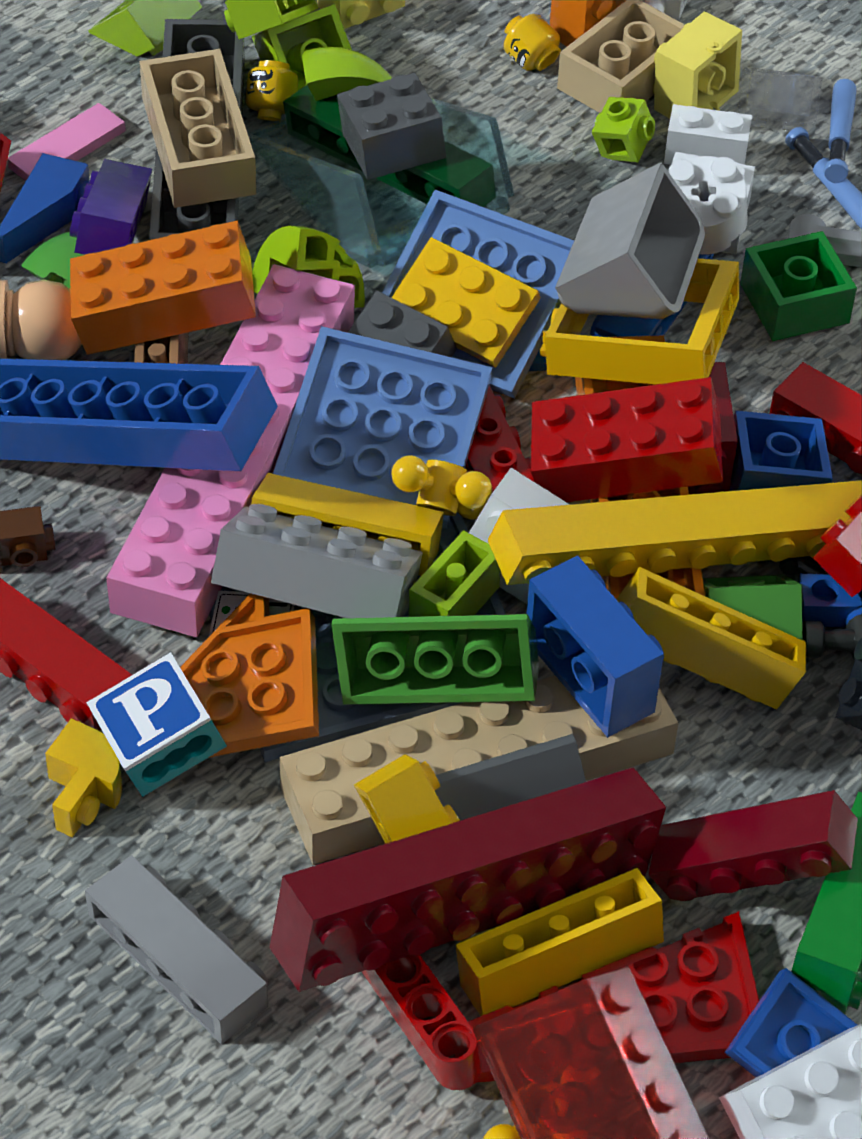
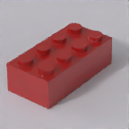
[531,377,723,502]

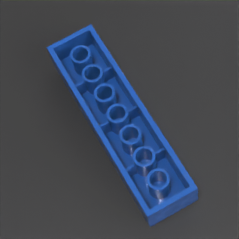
[0,358,278,471]

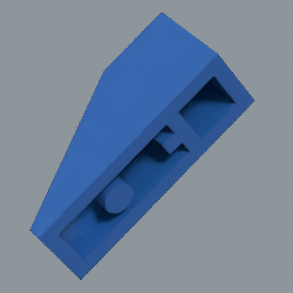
[0,153,90,263]

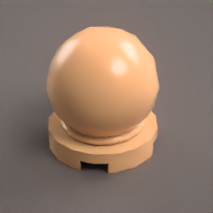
[0,280,82,360]

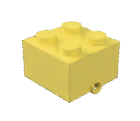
[653,11,742,119]

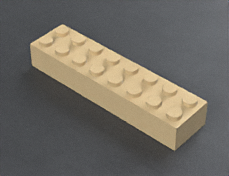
[279,676,679,865]

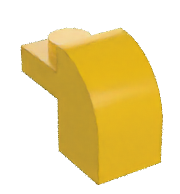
[45,718,122,838]

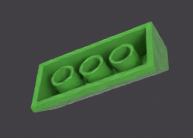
[331,614,539,704]

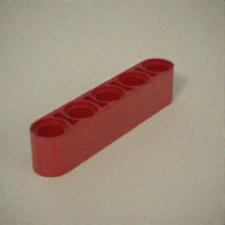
[362,955,482,1090]

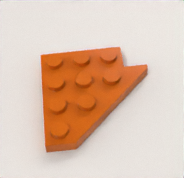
[180,593,319,758]

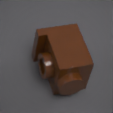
[0,506,56,573]

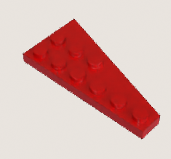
[453,911,759,1083]

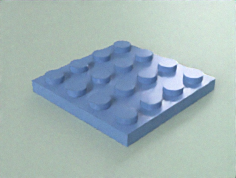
[382,190,574,399]
[273,326,493,529]

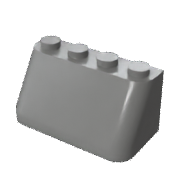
[555,162,705,319]

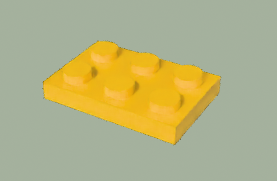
[391,237,541,368]

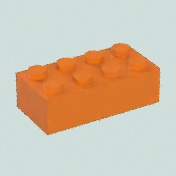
[70,220,256,355]

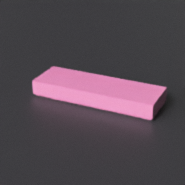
[7,103,126,181]

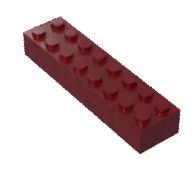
[269,767,666,992]

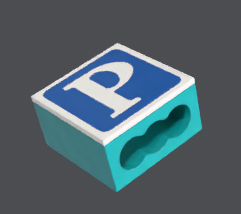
[86,652,227,797]

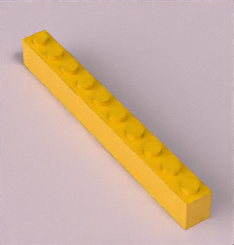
[488,480,862,585]

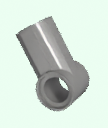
[788,214,862,267]

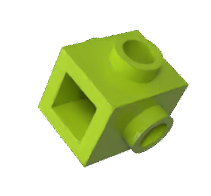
[591,97,655,162]

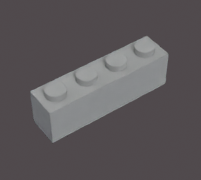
[85,855,268,1045]

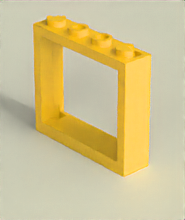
[540,259,739,385]

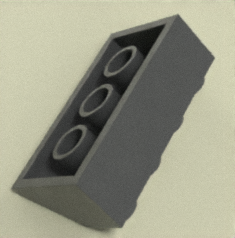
[435,734,586,821]

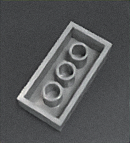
[211,504,423,618]

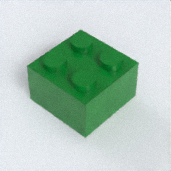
[740,231,857,341]

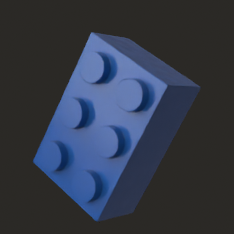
[527,555,664,738]

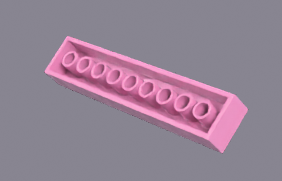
[106,264,355,638]

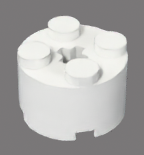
[669,156,748,254]

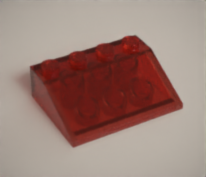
[473,967,709,1139]

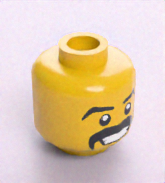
[503,14,561,71]
[245,60,298,121]

